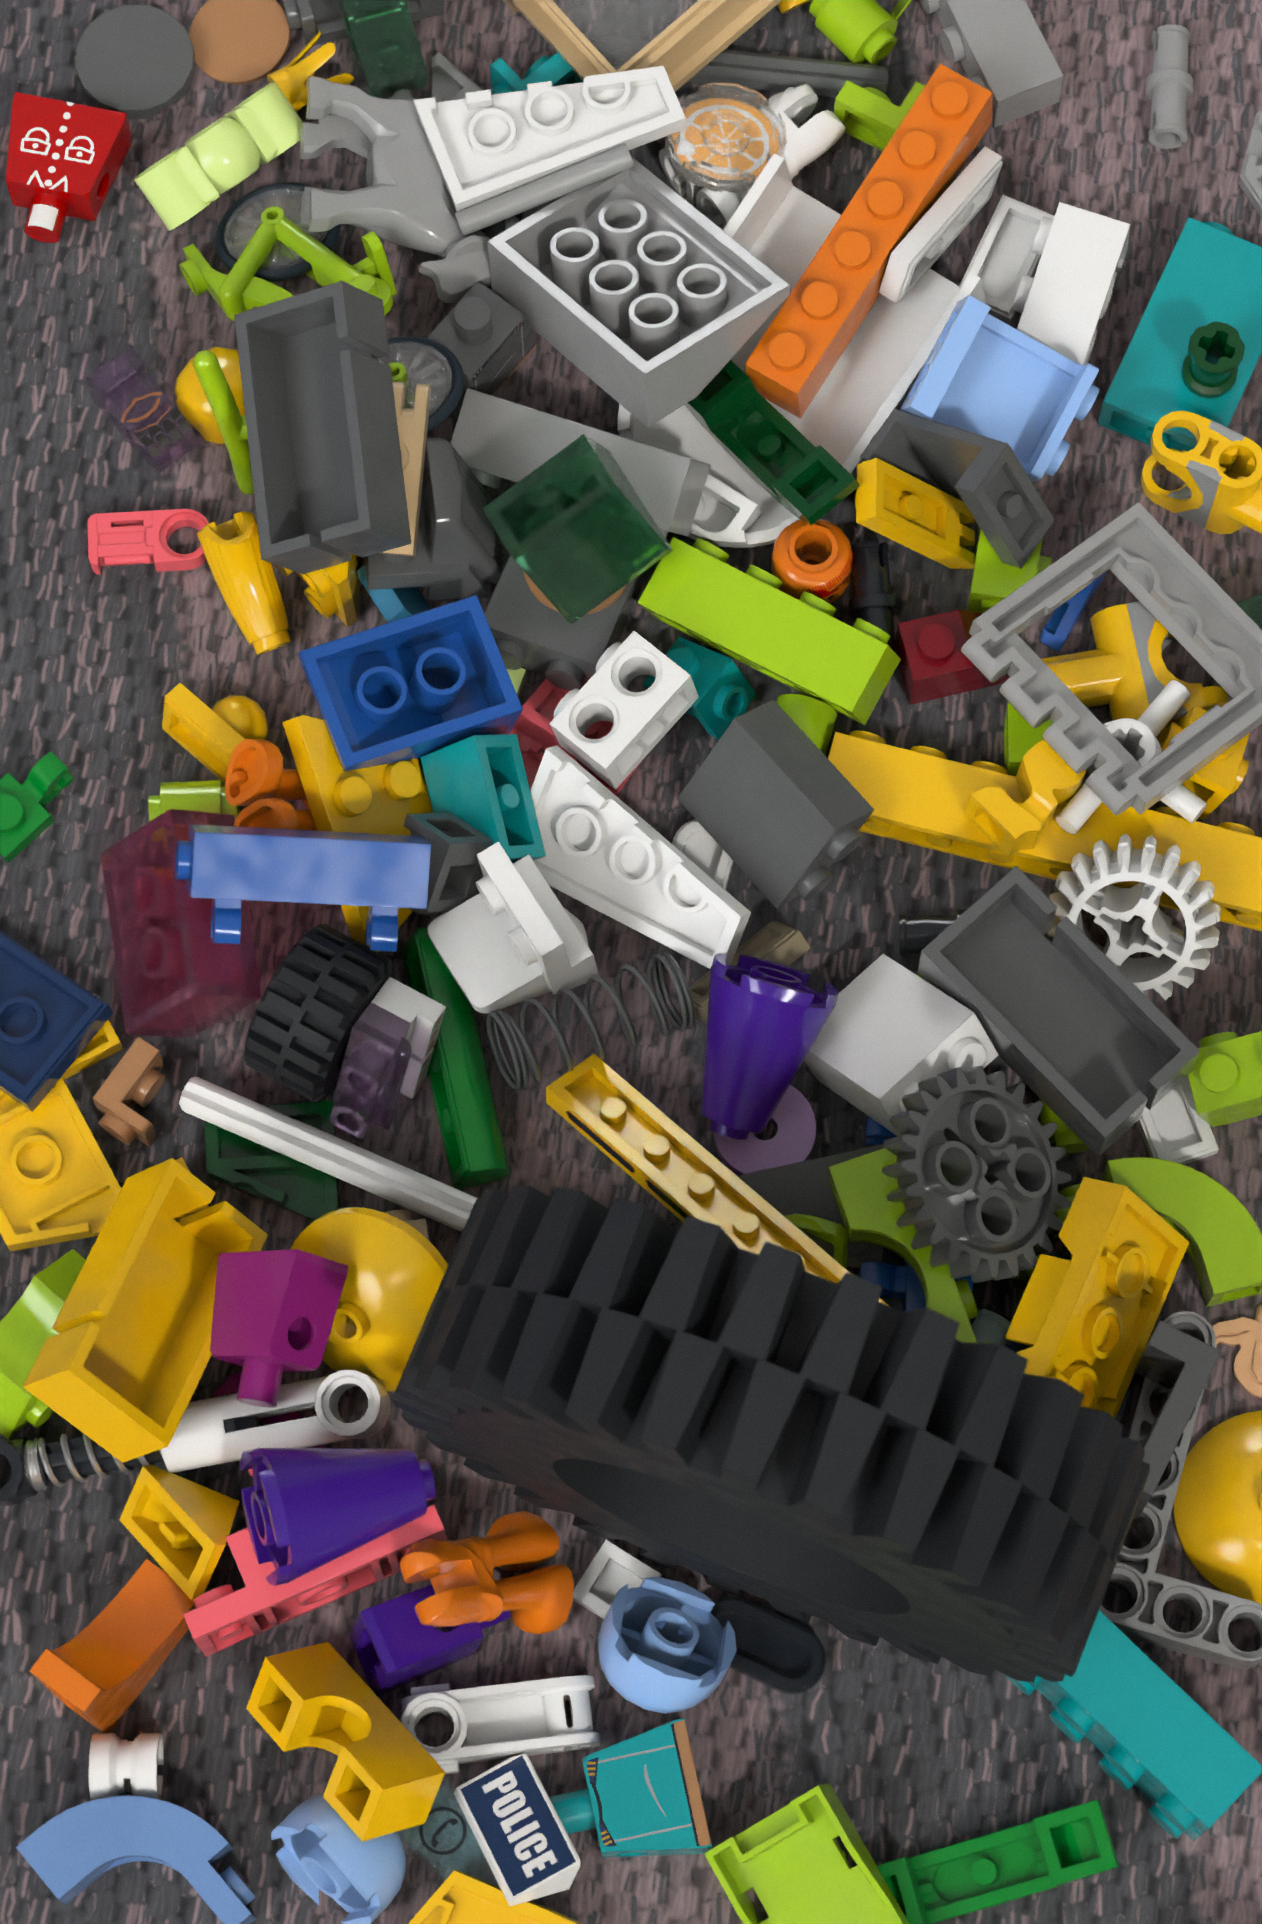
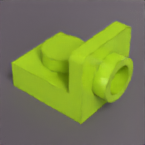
[834,80,925,152]

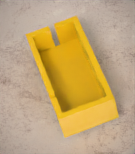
[23,1158,268,1463]

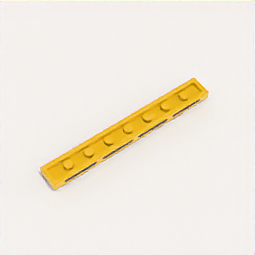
[546,1054,889,1306]

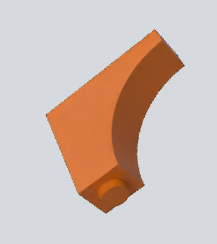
[29,1558,196,1733]

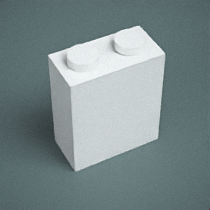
[804,954,998,1136]

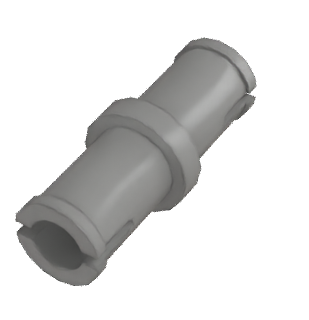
[1146,24,1194,149]

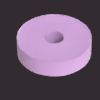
[713,1085,816,1175]

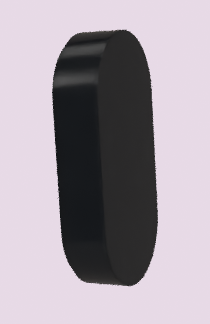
[710,1596,826,1695]

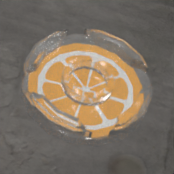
[665,82,787,193]

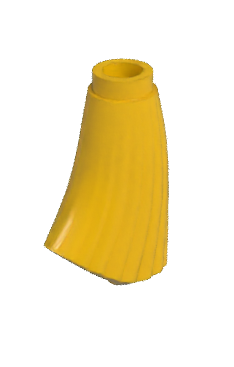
[197,511,292,655]

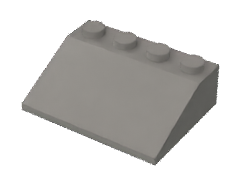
[488,156,790,428]

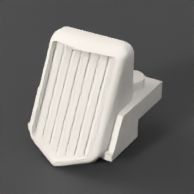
[428,842,600,1014]

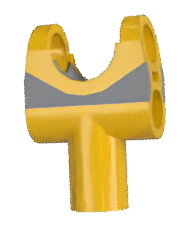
[1141,410,1262,534]
[1041,601,1229,735]

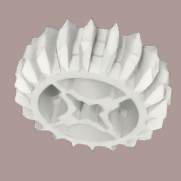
[1047,833,1221,1001]

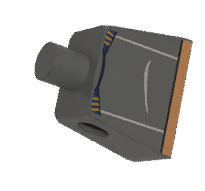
[418,283,538,422]

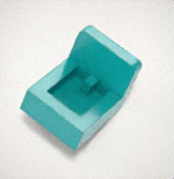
[643,637,755,740]

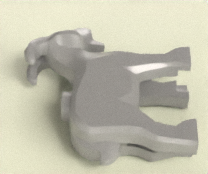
[300,76,520,303]

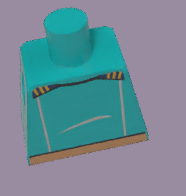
[549,1718,712,1858]

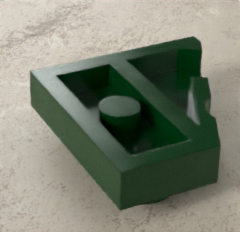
[204,1101,340,1221]

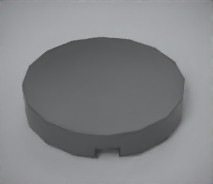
[75,5,195,119]

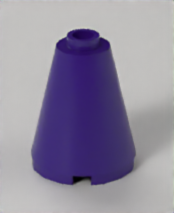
[701,953,839,1140]
[240,1448,436,1586]

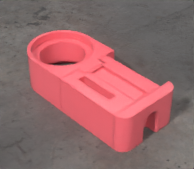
[88,509,209,575]

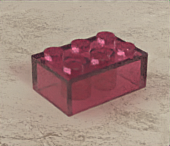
[101,809,262,1038]

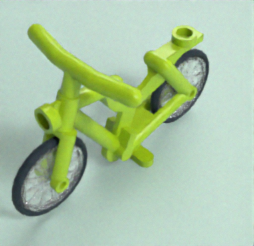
[179,183,464,495]

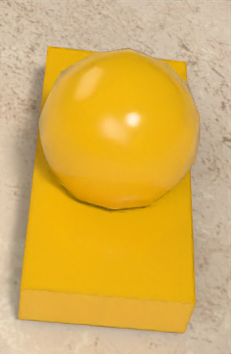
[162,683,268,783]

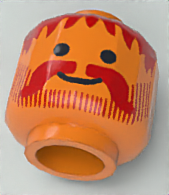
[771,519,853,604]

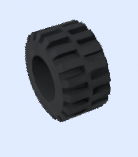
[244,924,394,1103]

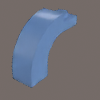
[16,1795,256,1924]

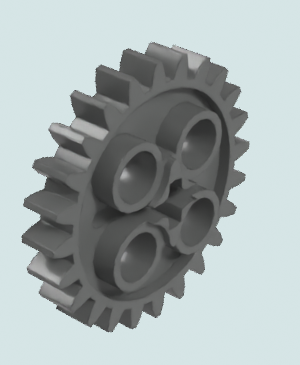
[882,1066,1071,1283]

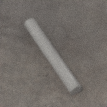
[454,143,634,236]

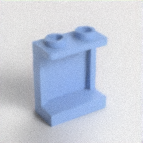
[900,295,1099,482]

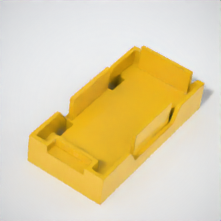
[1005,1177,1189,1418]

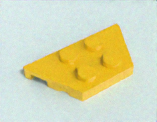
[282,715,433,952]

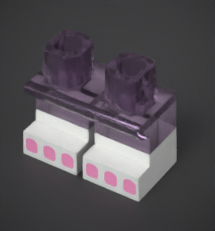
[329,977,446,1139]

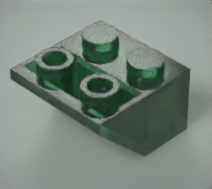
[483,434,673,624]

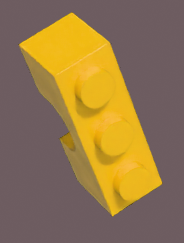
[246,1642,446,1842]

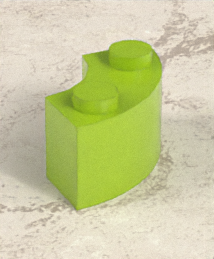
[0,1249,86,1440]

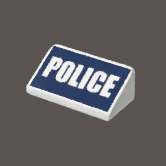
[454,1753,581,1906]

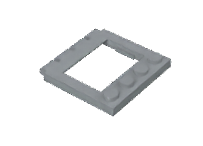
[961,502,1262,816]

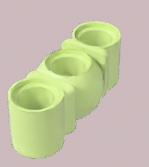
[134,81,302,231]

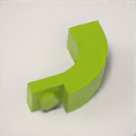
[1052,1157,1262,1307]

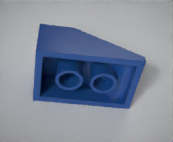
[298,595,523,772]

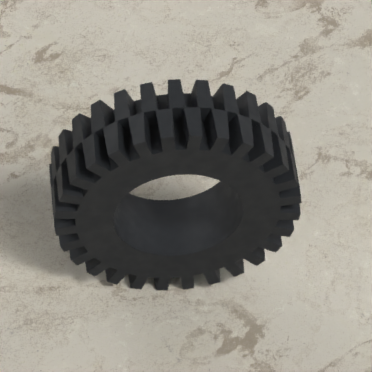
[392,1185,1150,1682]

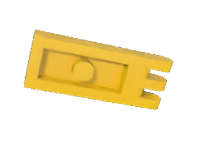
[854,458,975,569]

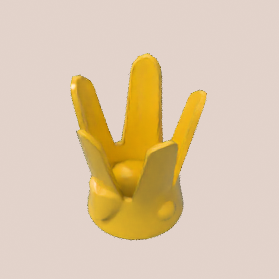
[267,31,354,113]

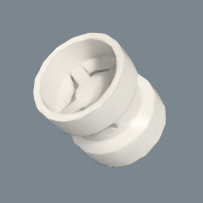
[89,1733,164,1800]

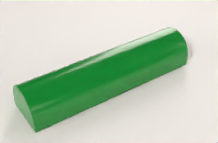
[401,927,510,1190]

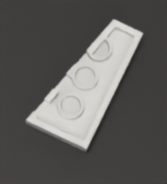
[413,66,687,212]
[530,745,751,969]

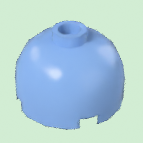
[598,1577,737,1714]
[271,1793,406,1924]

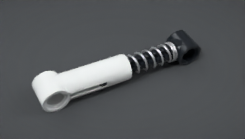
[0,1370,390,1506]

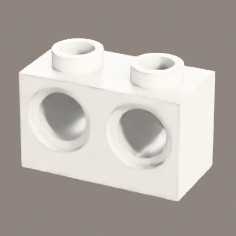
[549,631,699,790]

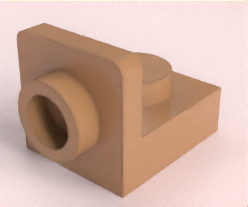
[93,1036,165,1147]

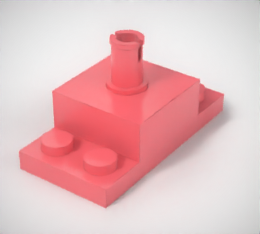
[183,1468,448,1657]

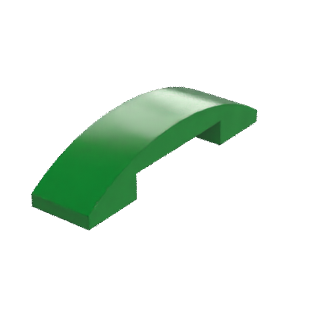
[877,1799,1120,1924]

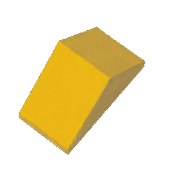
[119,1465,240,1600]

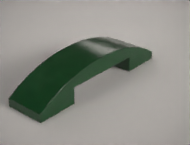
[685,360,860,526]

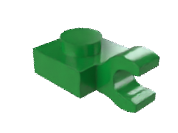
[0,751,75,863]

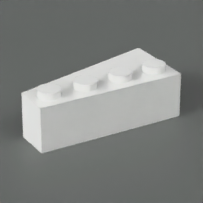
[1012,202,1130,365]

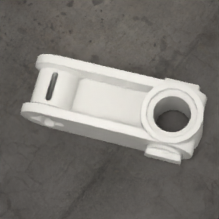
[401,1675,602,1774]

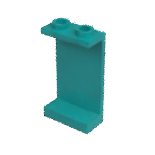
[1098,217,1262,451]

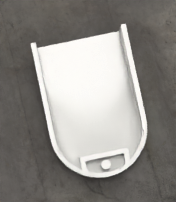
[618,153,986,548]

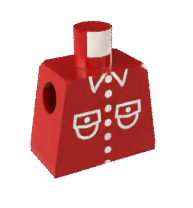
[6,92,133,243]

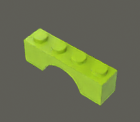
[828,1148,989,1343]

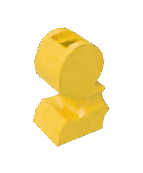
[964,740,1086,858]

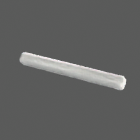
[179,1077,478,1232]

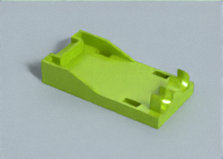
[704,1783,909,1924]

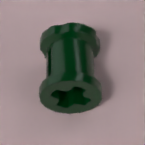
[1181,321,1245,399]

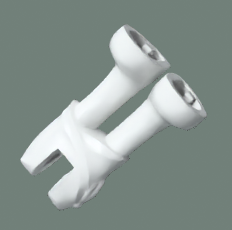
[659,84,845,230]

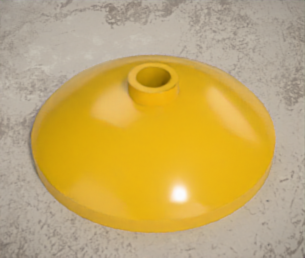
[291,1207,448,1392]
[1173,1411,1262,1605]

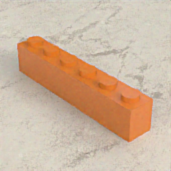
[745,64,993,419]

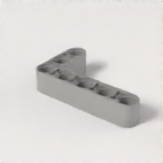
[1099,1311,1262,1670]

